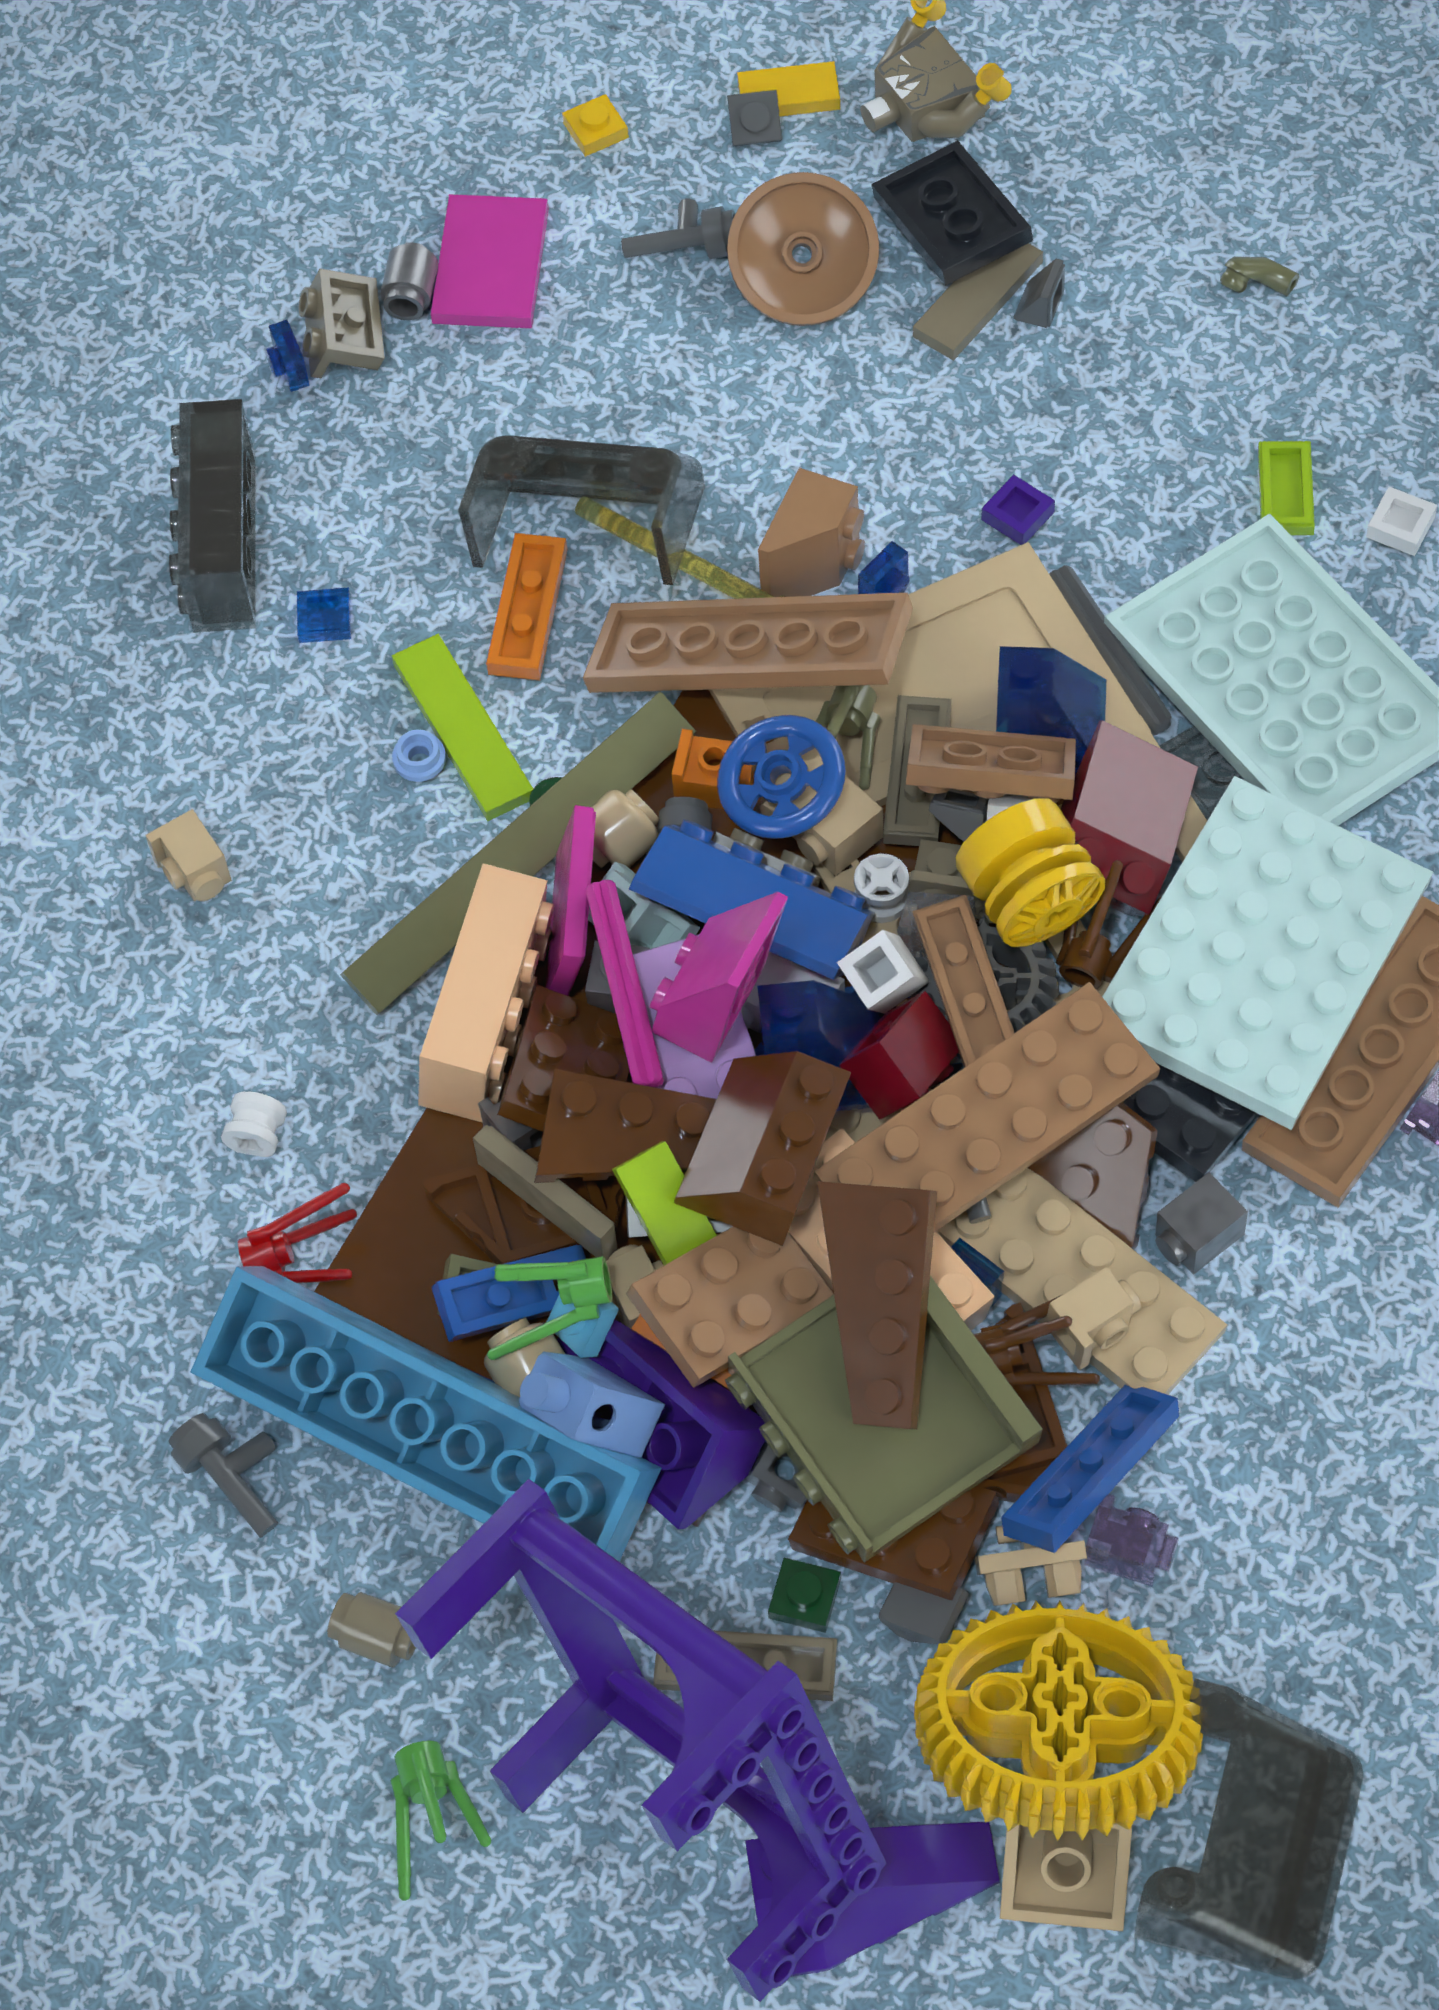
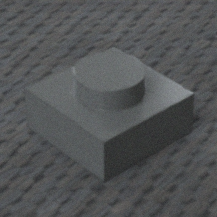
[727,90,782,147]

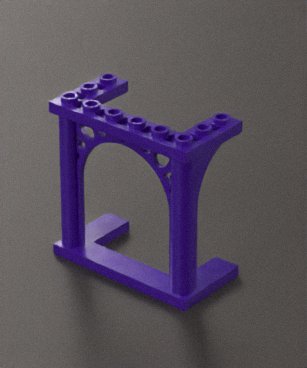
[395,1479,887,2002]

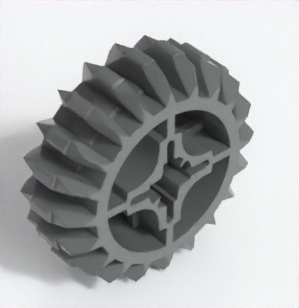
[910,915,1059,1060]

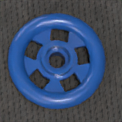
[717,715,846,839]

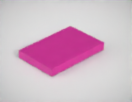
[431,194,549,328]
[546,805,596,996]

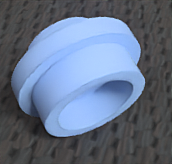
[392,730,446,782]

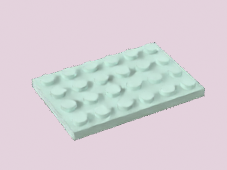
[1104,514,1439,826]
[1102,776,1433,1130]

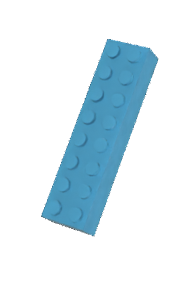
[190,1266,661,1562]

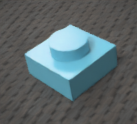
[547,1294,619,1358]

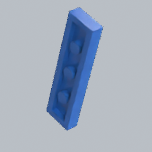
[1001,1384,1179,1553]

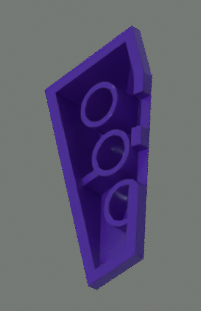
[557,1319,765,1530]
[745,1822,1000,1977]

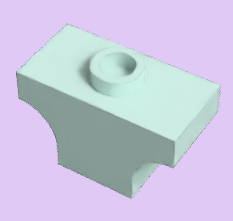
[588,862,700,949]

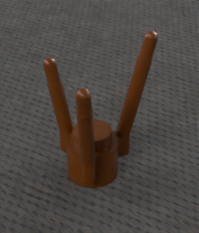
[1055,860,1162,989]
[974,1294,1100,1386]

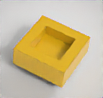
[562,94,629,157]

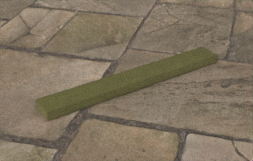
[340,691,696,1015]

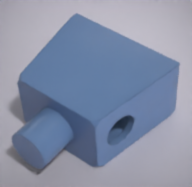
[519,1351,665,1458]

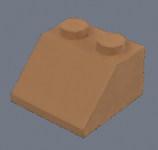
[758,468,865,598]

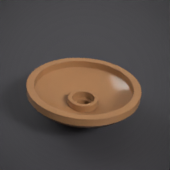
[727,172,879,326]

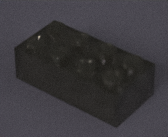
[169,399,256,633]

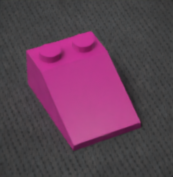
[649,892,788,1063]

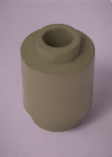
[327,1592,416,1668]

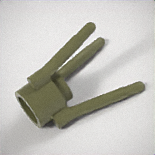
[815,685,881,790]

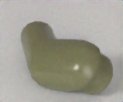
[1220,256,1299,296]

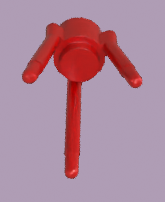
[238,1183,357,1283]

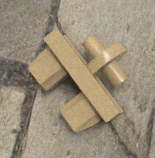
[974,1526,1087,1606]

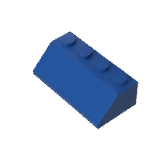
[629,819,875,980]

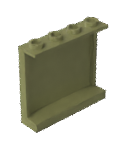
[725,1276,1042,1563]

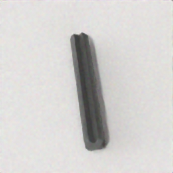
[1049,565,1171,736]

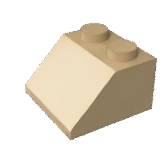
[1000,1823,1132,1931]

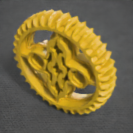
[914,1600,1204,1841]

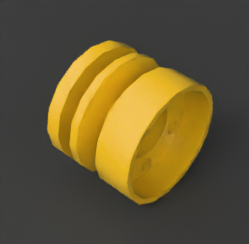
[955,798,1105,947]

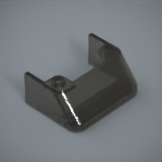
[458,435,705,585]

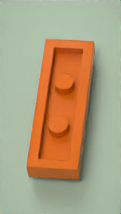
[486,533,568,680]

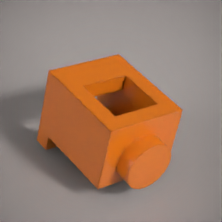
[672,729,756,809]

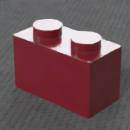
[839,991,959,1120]

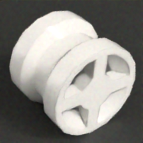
[854,853,909,923]
[221,1092,287,1157]

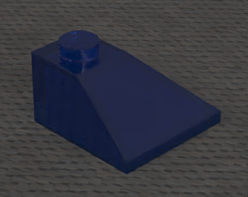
[996,646,1107,775]
[757,980,874,1111]

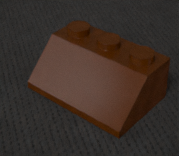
[674,1051,851,1246]

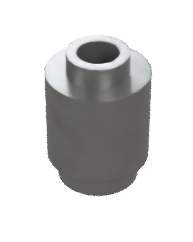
[381,242,438,320]

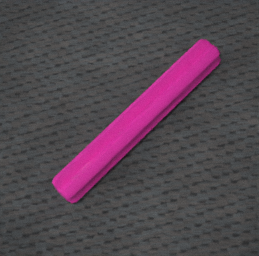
[586,880,664,1088]

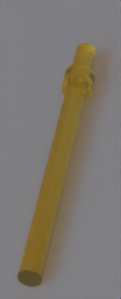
[575,496,786,599]

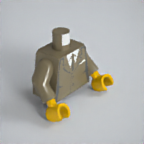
[860,0,1012,142]

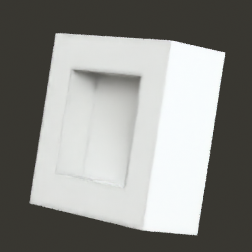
[1366,487,1437,556]

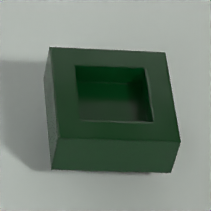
[768,1558,841,1633]

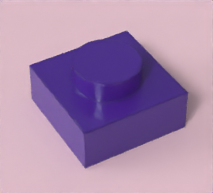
[981,474,1055,545]

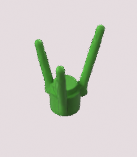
[487,1256,612,1360]
[390,1740,491,1901]

